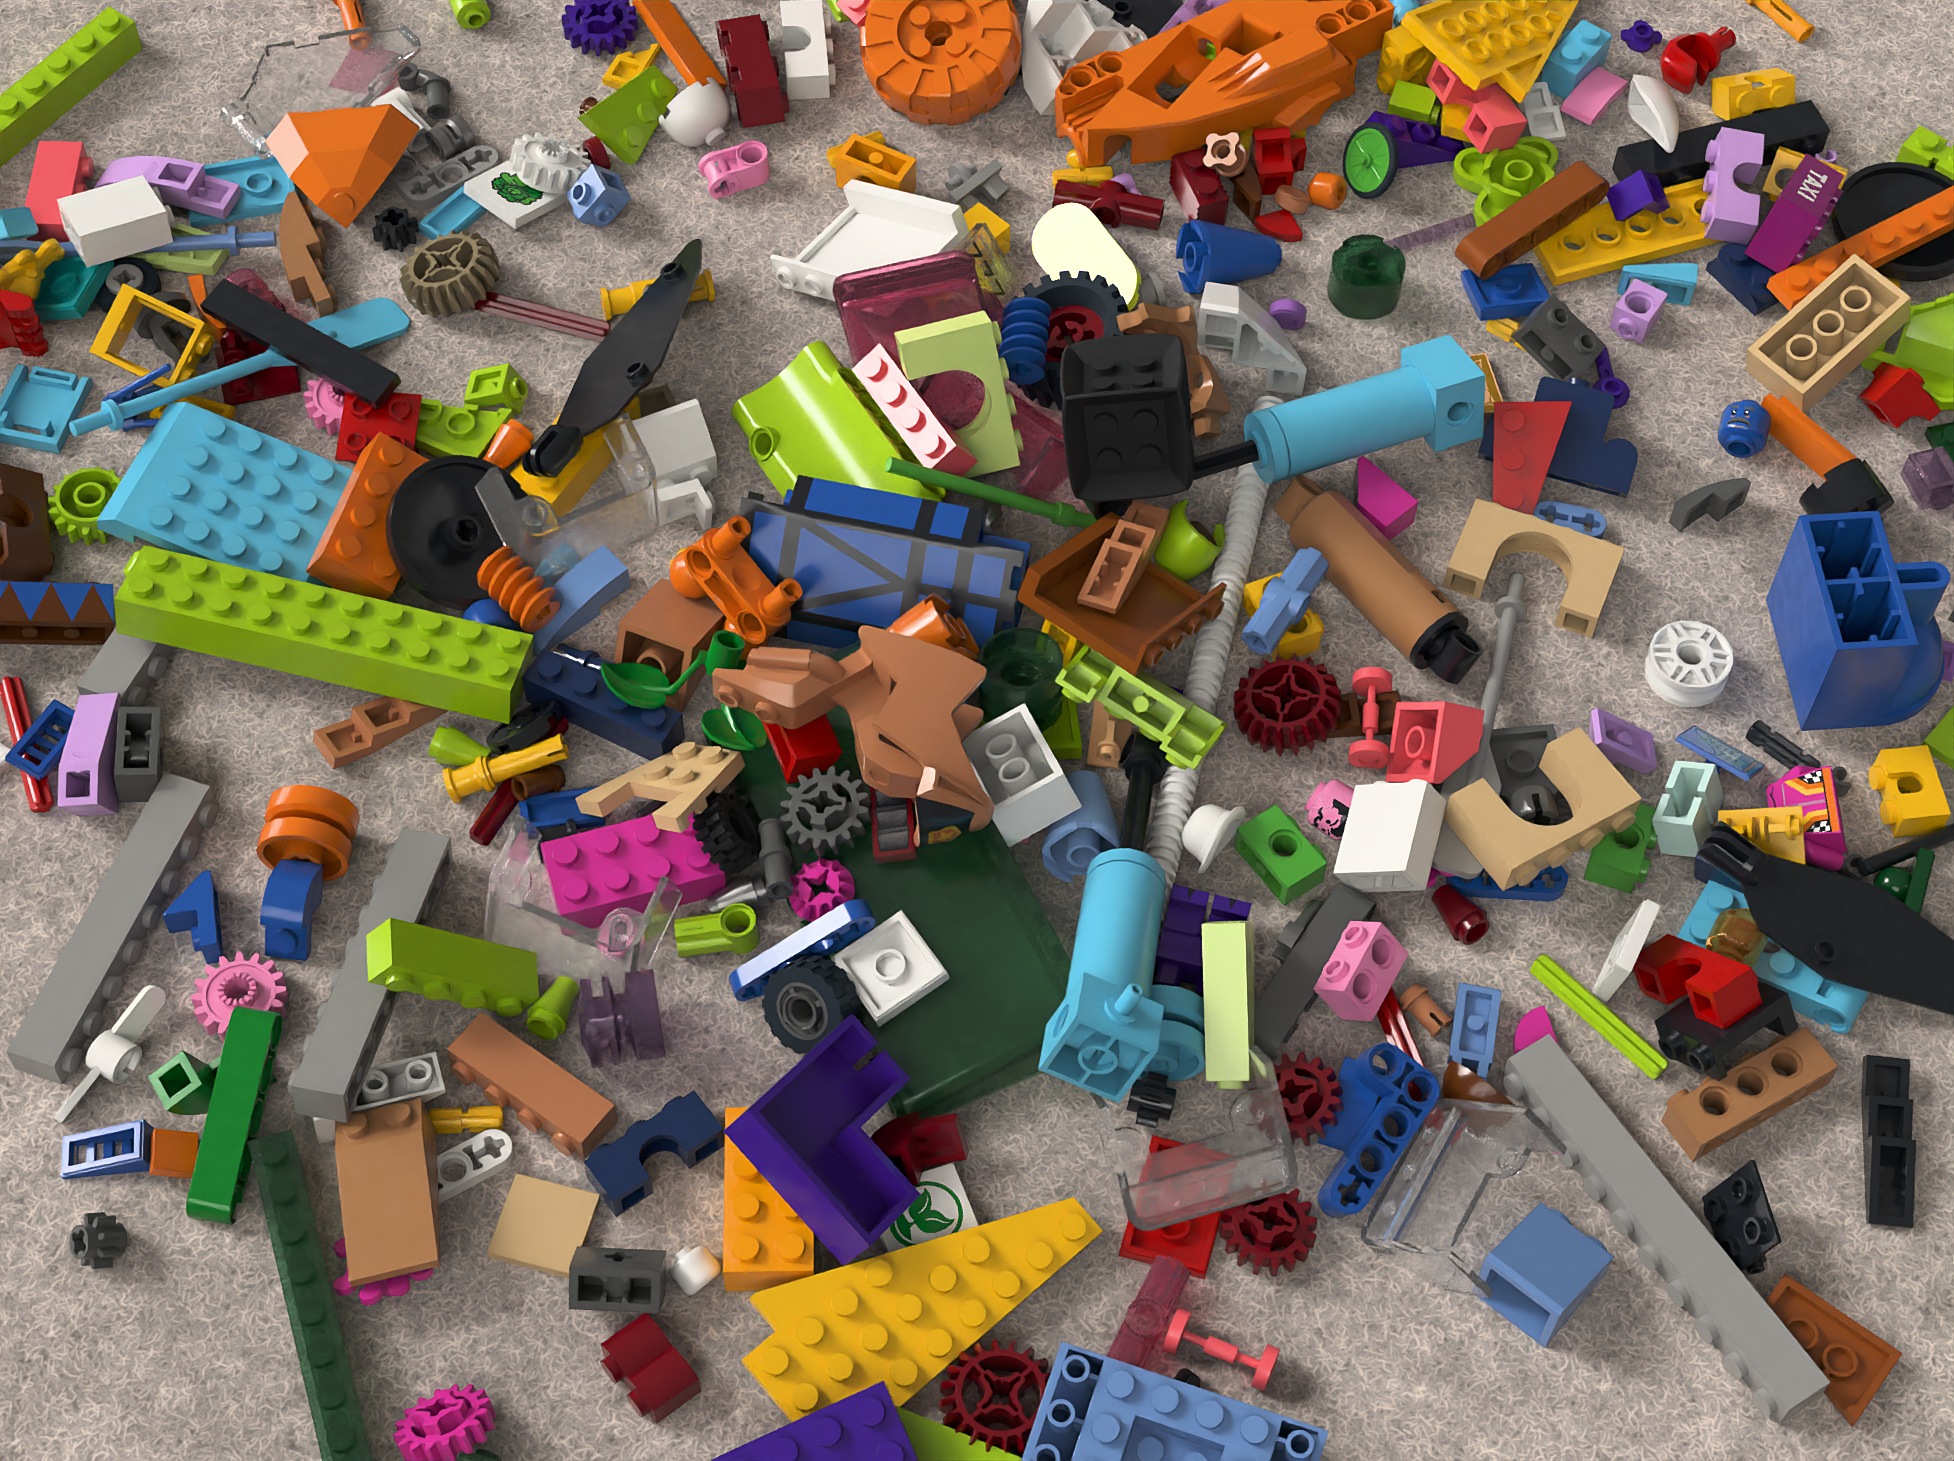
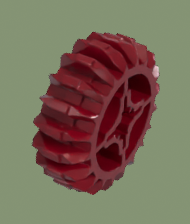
[1233,652,1342,757]
[939,1338,1051,1458]

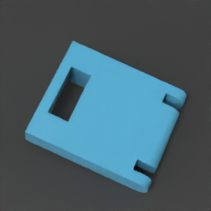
[0,364,93,454]

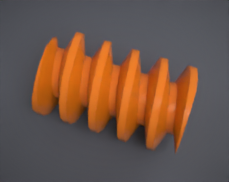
[476,545,561,633]

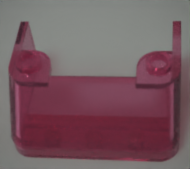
[919,370,1069,499]

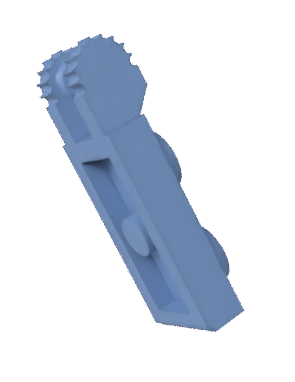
[1447,982,1501,1081]

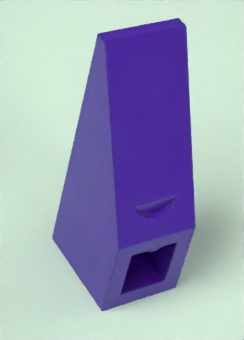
[1364,111,1465,169]

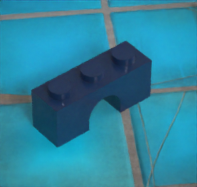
[584,1090,725,1217]

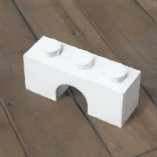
[780,0,836,100]

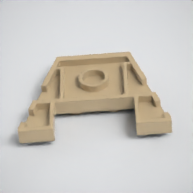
[575,742,745,833]

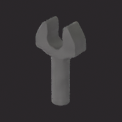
[1272,899,1323,962]

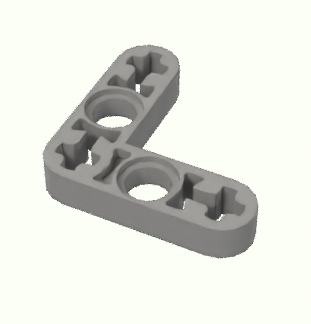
[386,145,500,210]

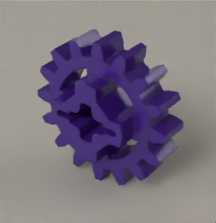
[561,0,638,56]

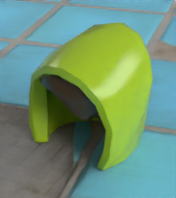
[1153,498,1226,583]

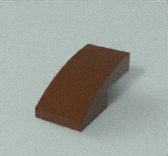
[1229,159,1262,224]
[1327,690,1402,738]

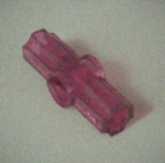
[1106,1255,1192,1369]

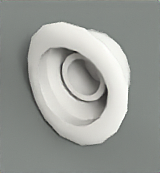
[1182,804,1246,874]

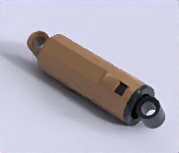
[1273,475,1483,685]

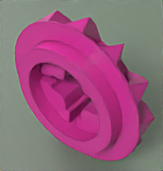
[789,857,855,922]

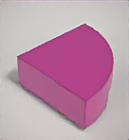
[1513,1006,1558,1054]

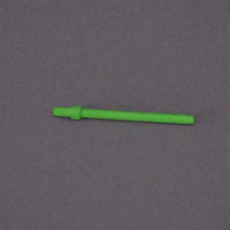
[885,456,1097,529]

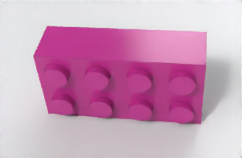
[540,811,726,936]

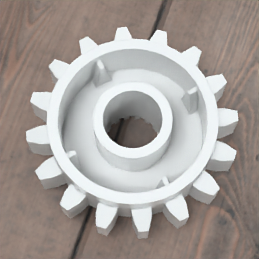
[509,132,591,194]

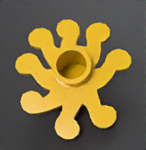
[0,238,65,301]

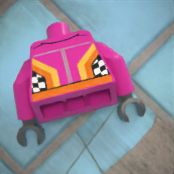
[1766,765,1864,881]

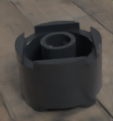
[1799,458,1894,521]

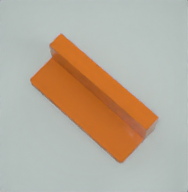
[1761,393,1857,481]

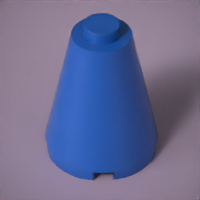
[1176,219,1282,294]

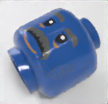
[1718,399,1771,458]

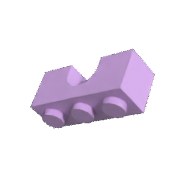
[1700,127,1765,245]

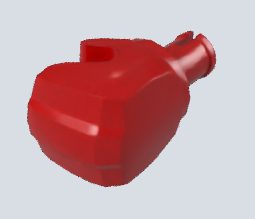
[1659,26,1736,94]

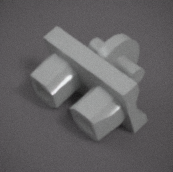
[945,159,1009,214]

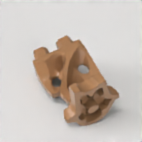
[1116,302,1231,440]

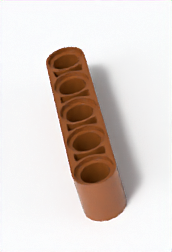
[1455,161,1610,280]

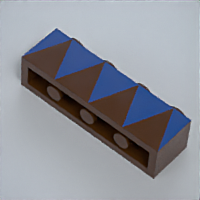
[0,580,114,646]

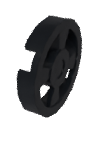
[486,698,563,756]

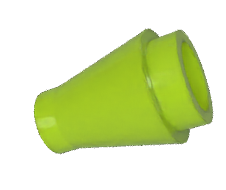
[428,725,492,767]
[526,976,579,1040]

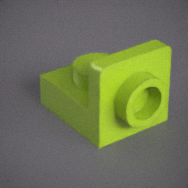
[464,363,528,414]

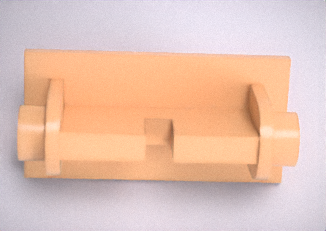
[1087,700,1132,770]

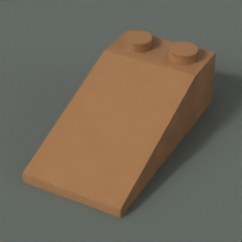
[335,1098,441,1287]

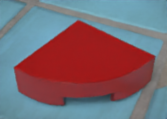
[1254,209,1303,242]

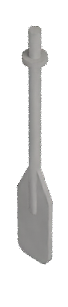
[1432,573,1527,879]

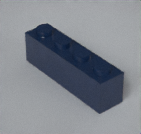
[522,648,685,761]

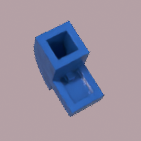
[260,859,323,961]

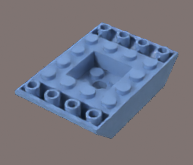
[1021,1341,1329,1461]

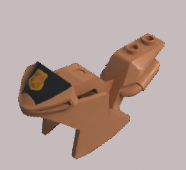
[712,625,995,848]

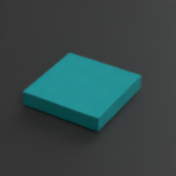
[34,257,115,321]

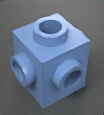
[566,164,631,227]

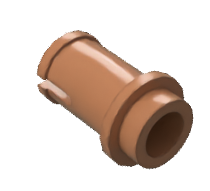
[1399,983,1453,1038]

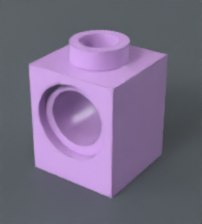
[1609,278,1668,343]

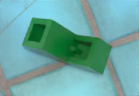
[148,1051,278,1115]

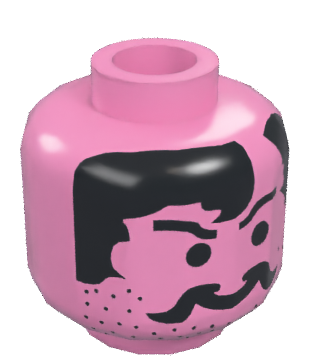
[1304,779,1354,840]

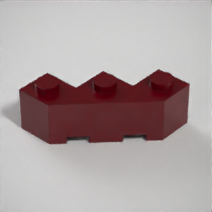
[715,14,789,128]

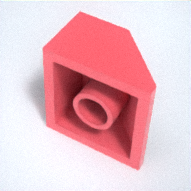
[1385,701,1484,784]

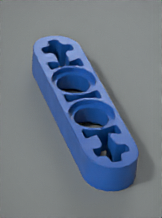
[729,899,876,1002]

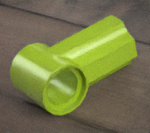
[674,903,760,958]

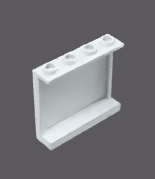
[770,179,970,316]

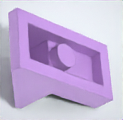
[1589,708,1657,773]

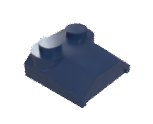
[1706,241,1792,316]

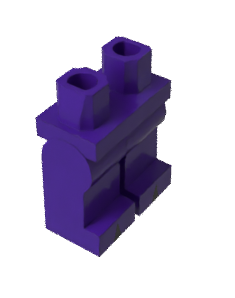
[1153,884,1252,999]

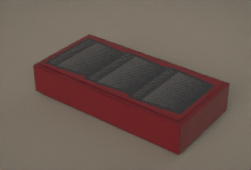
[870,786,918,864]

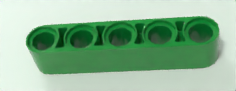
[186,1006,283,1225]

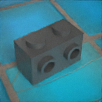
[1511,294,1606,382]

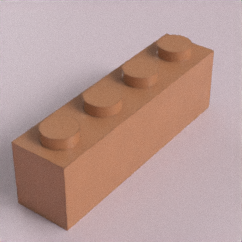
[447,1012,618,1160]

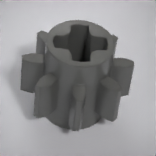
[69,1212,128,1269]

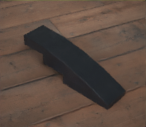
[1861,1055,1916,1229]

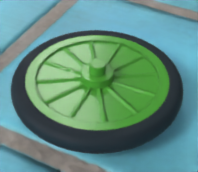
[1343,122,1399,199]

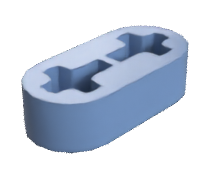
[1533,500,1606,539]

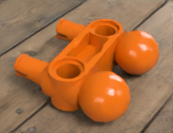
[669,515,803,661]

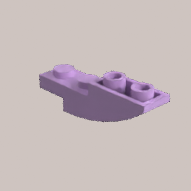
[94,156,241,220]

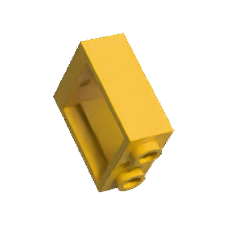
[89,283,215,389]

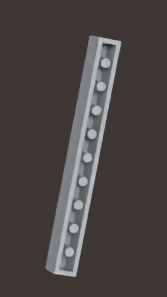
[1502,1034,1831,1424]

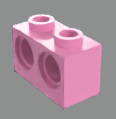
[1313,921,1409,1022]

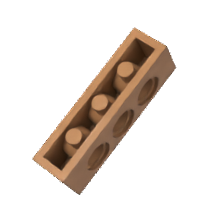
[1661,1027,1839,1162]

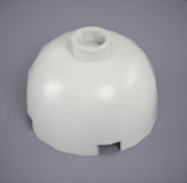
[659,77,731,147]

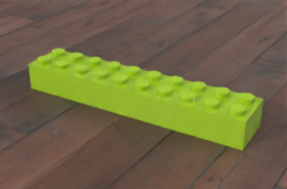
[114,545,534,724]

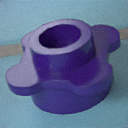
[1620,20,1662,53]

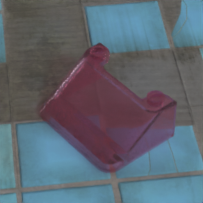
[832,250,1004,367]

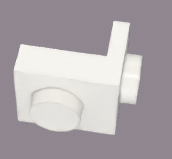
[653,478,716,530]

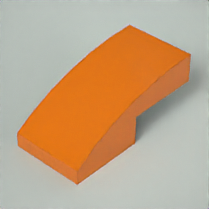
[187,274,229,346]

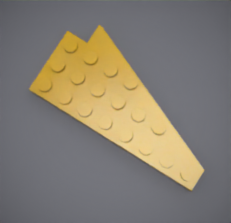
[1400,0,1579,103]
[741,1197,1103,1423]

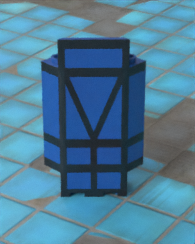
[739,475,1031,662]

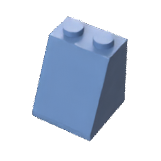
[1472,1202,1614,1348]

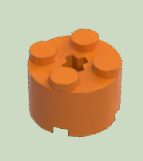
[886,593,980,662]

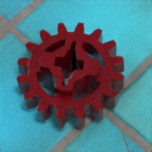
[1248,1052,1344,1148]
[1220,1179,1317,1277]

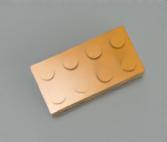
[723,1107,815,1291]

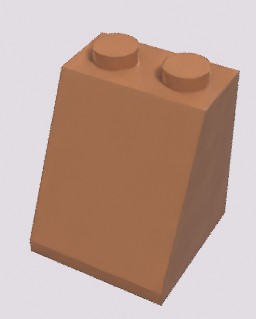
[614,578,727,713]

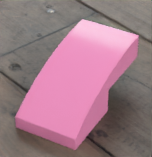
[1560,66,1628,126]

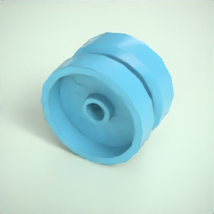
[1137,985,1205,1082]

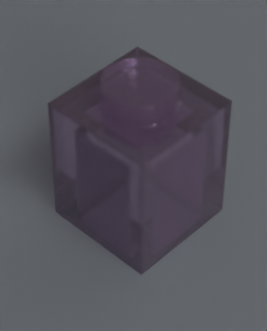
[1900,446,1954,510]

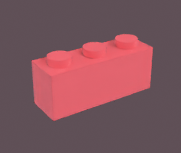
[25,141,94,243]

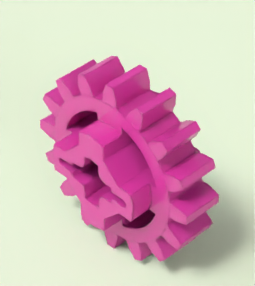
[393,1384,497,1461]

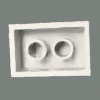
[962,703,1082,847]

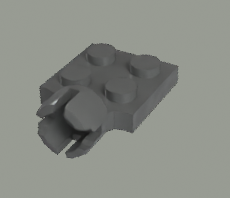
[1489,724,1565,826]

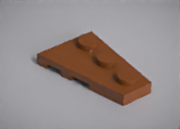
[1765,1274,1902,1427]

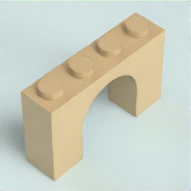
[1443,498,1625,638]
[1443,727,1642,891]

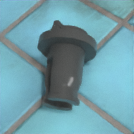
[133,291,210,368]

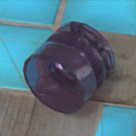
[577,969,666,1069]

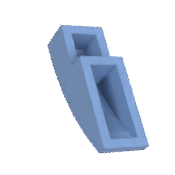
[517,544,630,657]

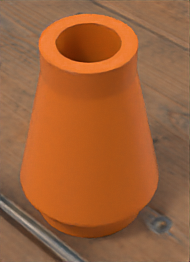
[483,419,534,470]

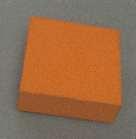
[149,1128,198,1178]

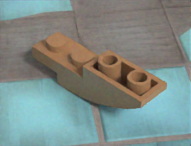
[279,191,339,318]

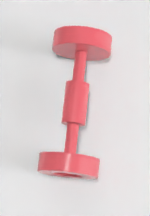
[1348,667,1393,769]
[1162,1308,1280,1392]

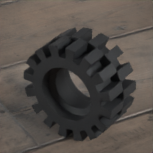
[692,792,762,875]

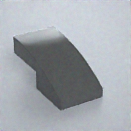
[1669,478,1751,532]

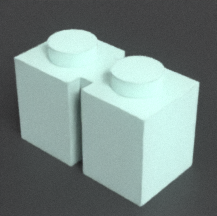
[1652,761,1724,857]

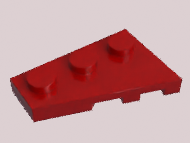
[1493,401,1572,515]

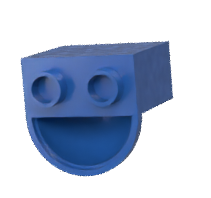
[1766,511,1950,731]

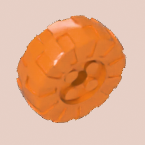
[860,0,1023,126]

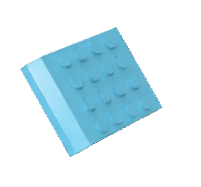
[97,402,353,588]

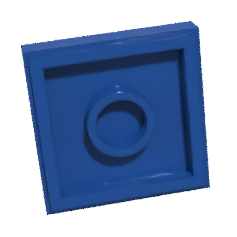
[1461,263,1550,321]

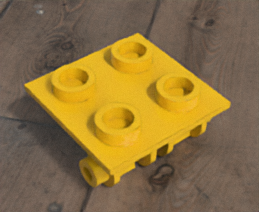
[1714,806,1806,865]

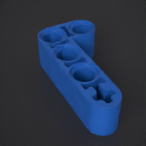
[1318,1043,1440,1218]

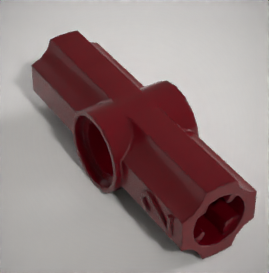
[1052,179,1165,231]

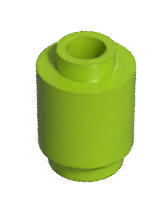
[449,0,491,29]

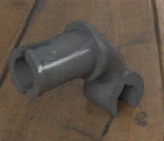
[396,62,451,120]

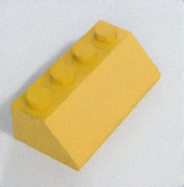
[510,397,641,529]

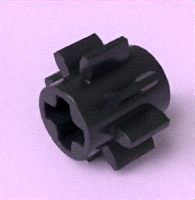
[372,207,419,252]
[1127,1071,1177,1129]

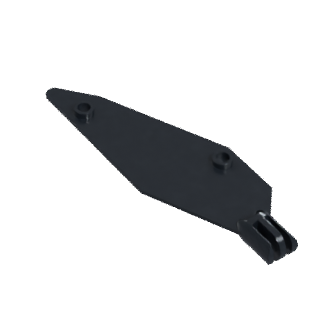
[522,239,703,478]
[1697,821,1954,1016]

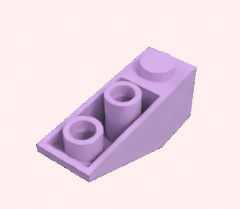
[58,692,121,816]

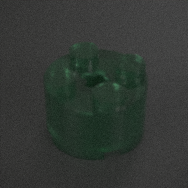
[1327,234,1406,320]

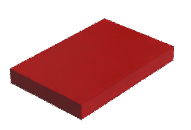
[1119,1135,1237,1279]

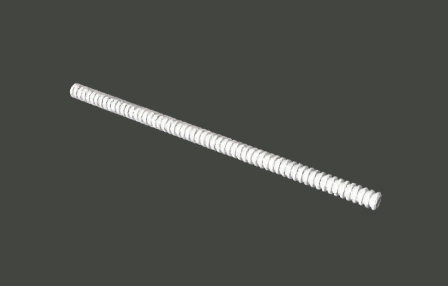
[1144,396,1284,954]

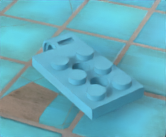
[1677,880,1868,1034]

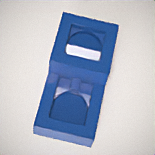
[1318,1056,1386,1152]

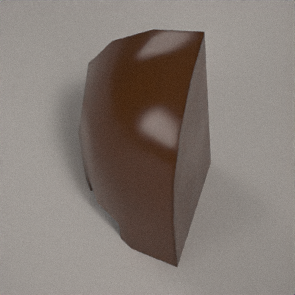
[1442,1060,1518,1136]

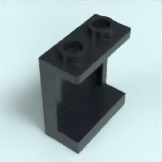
[1654,980,1798,1081]

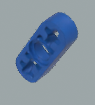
[1445,865,1568,901]

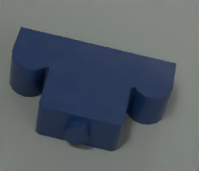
[1478,376,1638,498]

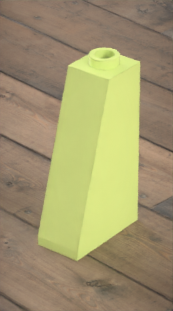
[1202,921,1255,1089]

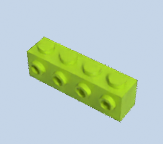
[366,917,539,1017]

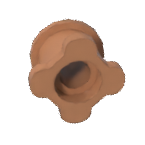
[1203,132,1248,178]

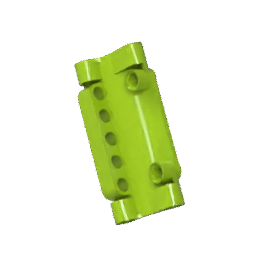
[731,341,946,502]

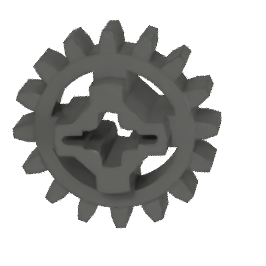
[780,766,872,857]

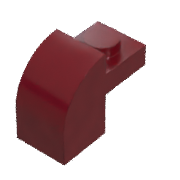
[871,1111,969,1185]

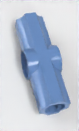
[1241,547,1330,655]

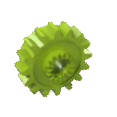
[48,467,123,546]

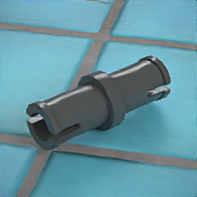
[758,818,794,900]

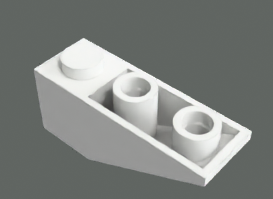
[312,1052,445,1144]

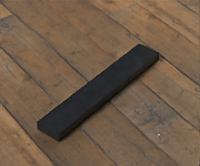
[200,278,401,410]

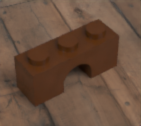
[0,463,55,582]

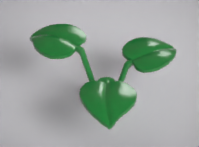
[601,630,767,751]

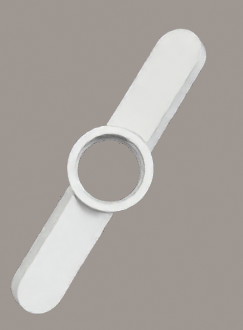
[53,985,166,1123]

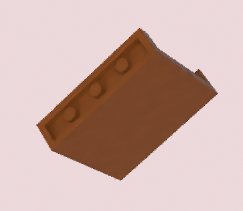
[1017,511,1227,676]

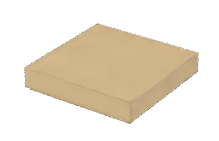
[486,1173,601,1278]

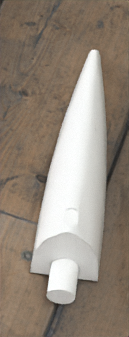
[1627,74,1679,153]

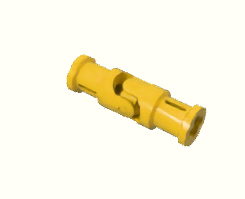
[599,269,715,321]

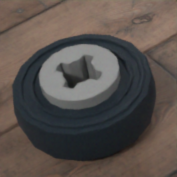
[95,257,162,314]

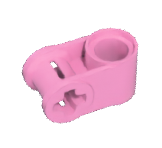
[698,140,770,199]

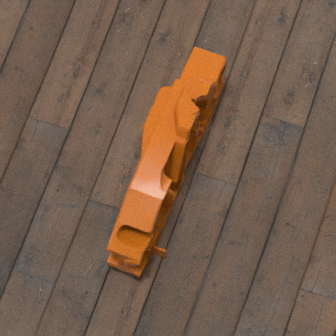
[1055,0,1395,167]

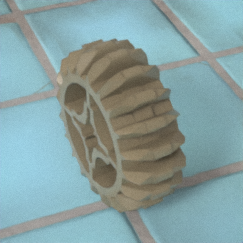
[400,229,500,318]

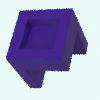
[1606,169,1670,222]

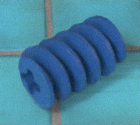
[998,297,1051,385]

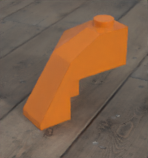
[265,104,420,229]

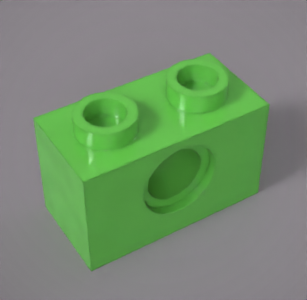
[1583,803,1658,894]
[1234,804,1327,906]

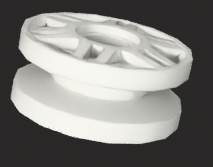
[1644,620,1734,708]

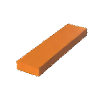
[632,0,727,90]

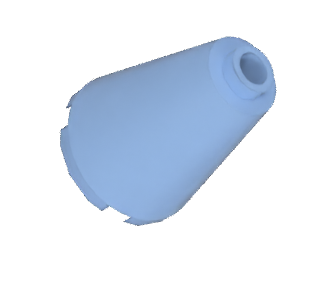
[1042,770,1121,882]

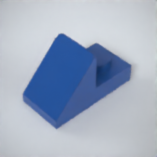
[163,870,223,964]

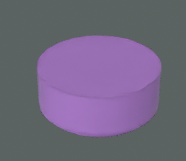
[1269,299,1307,330]

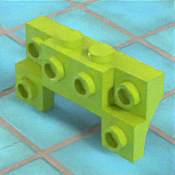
[1054,644,1229,770]

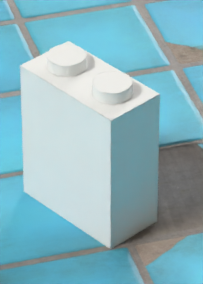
[57,175,175,267]
[1333,779,1447,892]

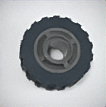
[762,955,861,1055]

